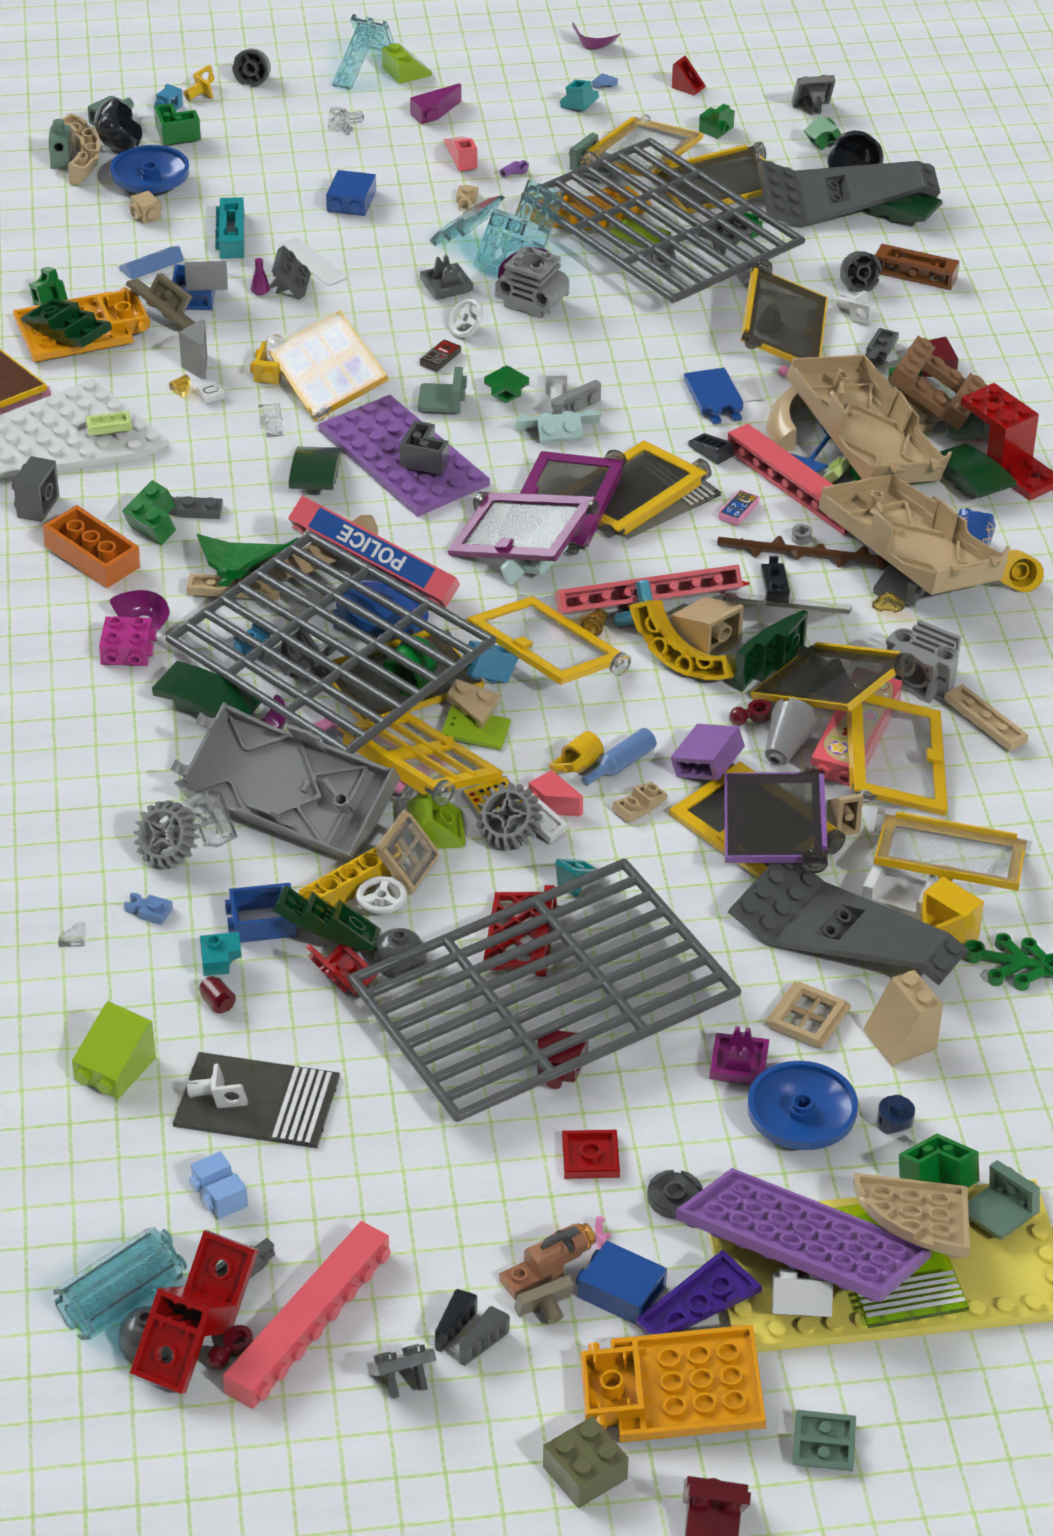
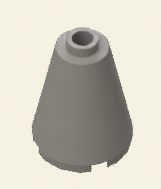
[765,698,820,766]

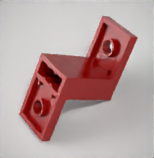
[961,383,1053,501]
[130,1230,259,1394]

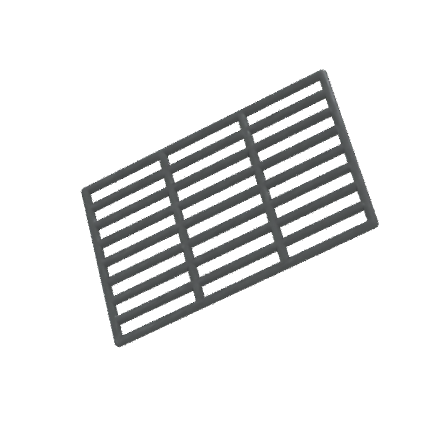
[521,138,805,303]
[165,531,496,754]
[348,858,741,1122]

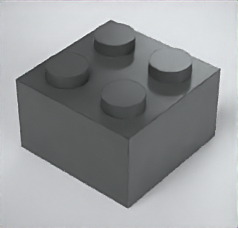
[12,456,60,522]

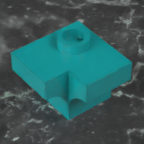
[560,79,599,111]
[200,932,242,976]

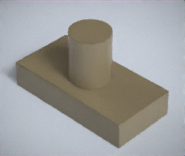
[514,1275,574,1324]

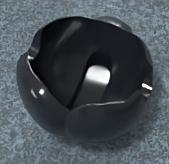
[94,98,142,151]
[827,130,884,168]

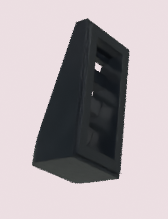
[688,433,734,465]
[435,1289,478,1352]

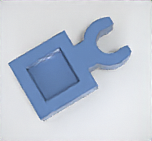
[124,893,173,925]

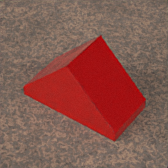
[672,55,706,96]

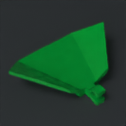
[196,533,298,587]

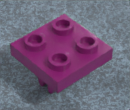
[709,1026,770,1084]

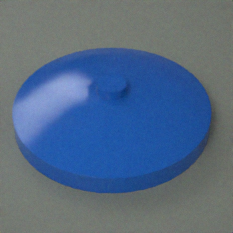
[110,145,190,193]
[336,580,429,638]
[747,1061,858,1150]

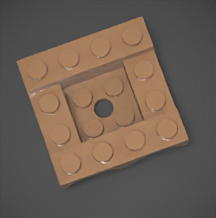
[888,335,987,430]

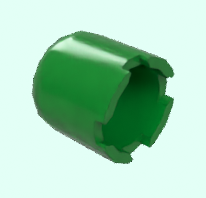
[382,636,439,697]

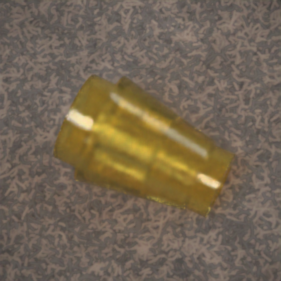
[581,608,608,637]

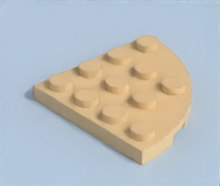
[853,1173,970,1258]

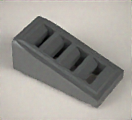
[459,1306,510,1366]

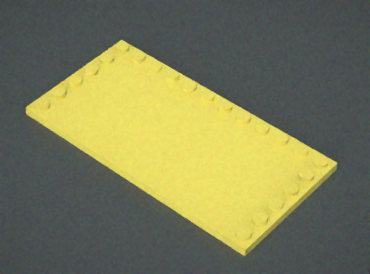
[708,1179,1053,1352]

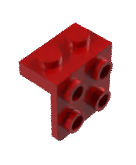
[306,944,378,997]

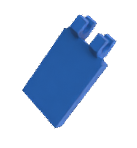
[684,367,743,424]

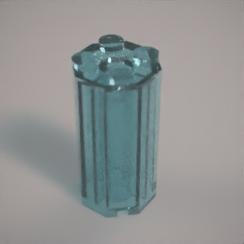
[53,1227,187,1340]

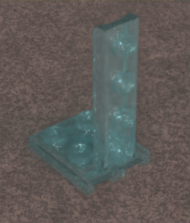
[332,14,394,90]

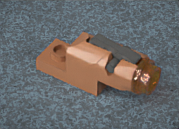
[499,1223,596,1300]

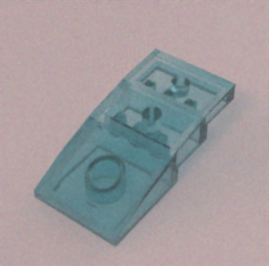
[430,195,505,246]

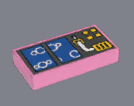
[718,490,760,526]

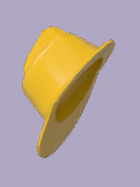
[1000,550,1044,593]

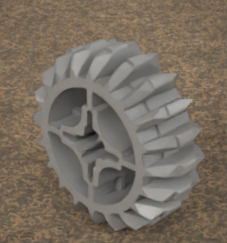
[476,782,543,851]
[133,800,200,869]

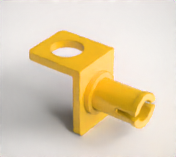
[183,65,215,101]

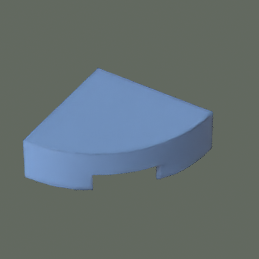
[592,73,618,89]

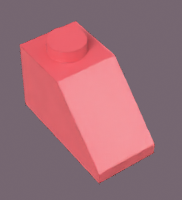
[528,770,583,816]

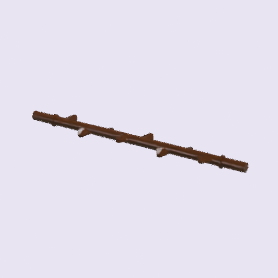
[717,536,892,570]

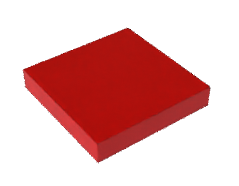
[562,1129,620,1179]

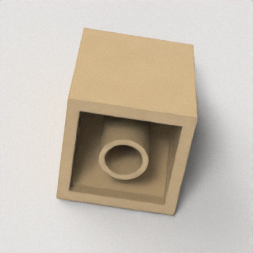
[670,597,744,655]
[864,970,943,1066]

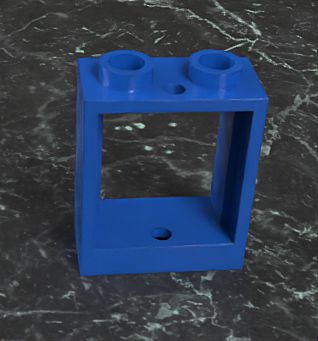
[172,264,216,310]
[225,882,297,943]

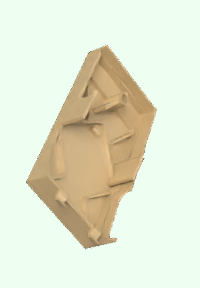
[786,354,952,483]
[818,474,1010,595]

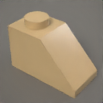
[826,793,863,837]

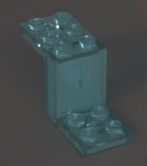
[473,179,565,275]

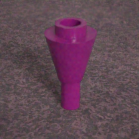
[250,258,271,295]

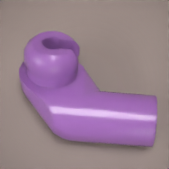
[500,160,529,178]

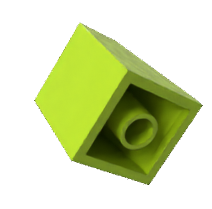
[72,1001,156,1099]

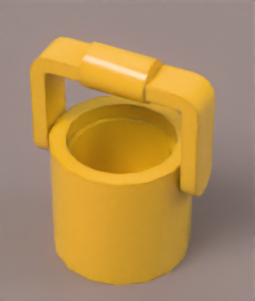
[548,731,604,773]

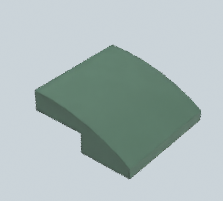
[792,1410,856,1471]

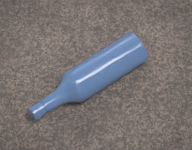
[581,728,657,786]

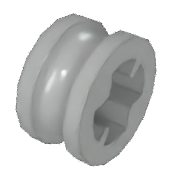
[792,524,812,545]

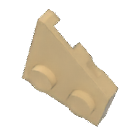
[447,679,501,729]

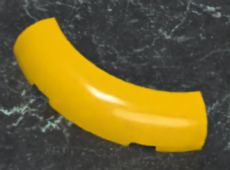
[629,600,736,680]

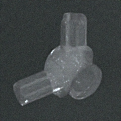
[328,107,364,135]

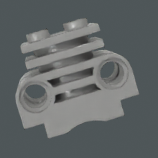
[495,246,569,318]
[882,620,961,703]

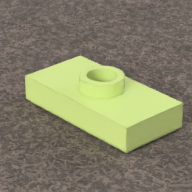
[86,411,133,436]
[823,456,851,483]

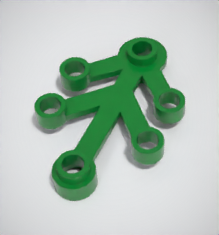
[964,933,1053,991]

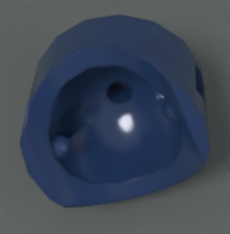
[877,1094,915,1134]

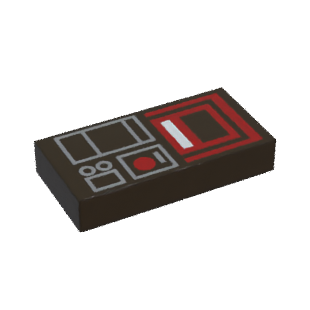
[420,339,461,372]

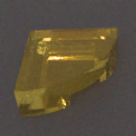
[169,374,191,398]
[872,590,905,613]

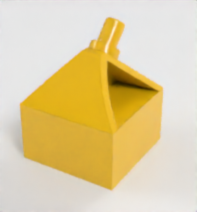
[920,876,984,945]

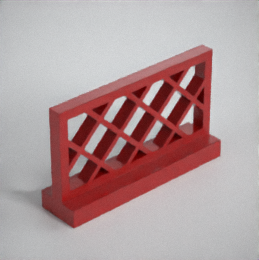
[483,885,558,977]

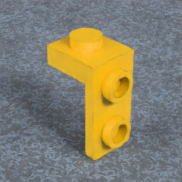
[250,341,281,385]

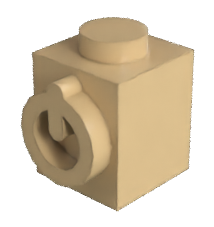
[129,191,162,224]

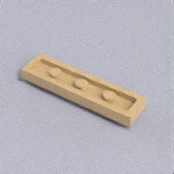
[186,573,282,600]
[944,684,1028,751]

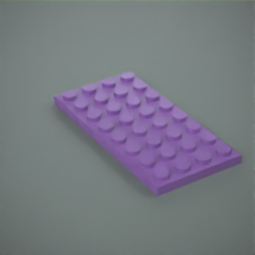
[318,395,490,517]
[675,1168,932,1302]

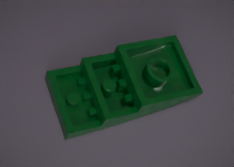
[866,192,943,223]
[21,299,112,348]
[940,443,1017,498]
[288,446,341,490]
[734,610,808,692]
[152,661,261,719]
[272,884,381,952]

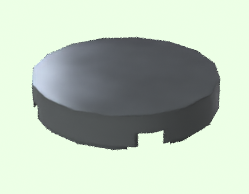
[647,1170,703,1219]

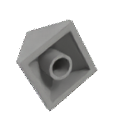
[184,261,228,291]
[179,320,208,379]

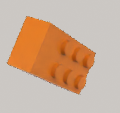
[43,505,140,589]

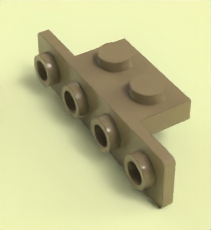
[125,273,196,330]

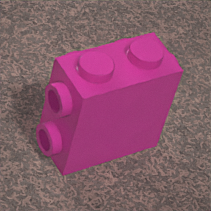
[99,616,157,666]

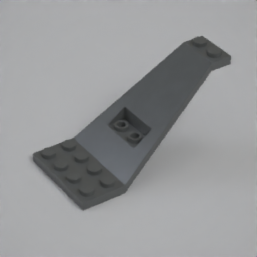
[757,159,941,228]
[728,849,969,986]

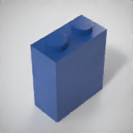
[326,170,376,216]
[576,1241,667,1325]

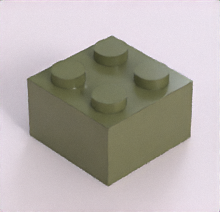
[543,1416,629,1508]

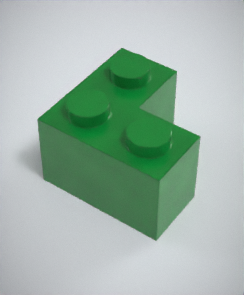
[154,103,201,145]
[122,480,176,546]
[898,1133,980,1188]

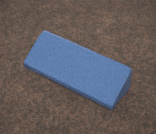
[119,246,184,279]

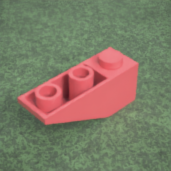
[443,136,477,171]

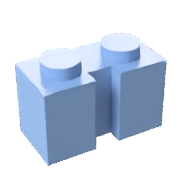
[189,1151,248,1219]

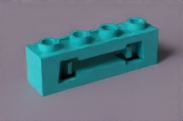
[215,197,245,259]

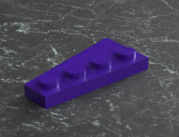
[636,1249,762,1335]

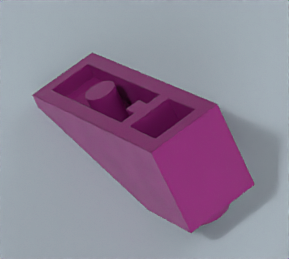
[410,83,462,125]

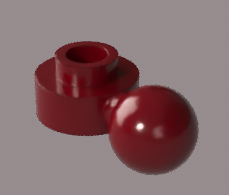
[729,699,772,726]
[206,1325,254,1370]

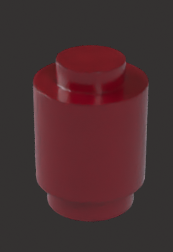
[199,976,236,1014]

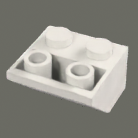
[772,1268,833,1317]

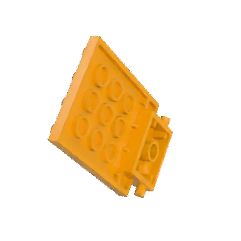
[13,287,151,362]
[580,1324,766,1443]

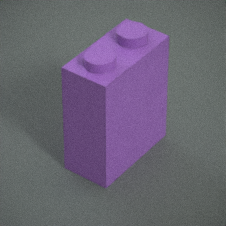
[670,723,745,781]

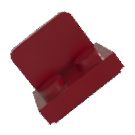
[683,1476,751,1536]

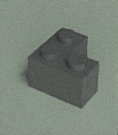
[399,420,449,475]

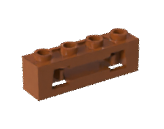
[875,243,960,290]

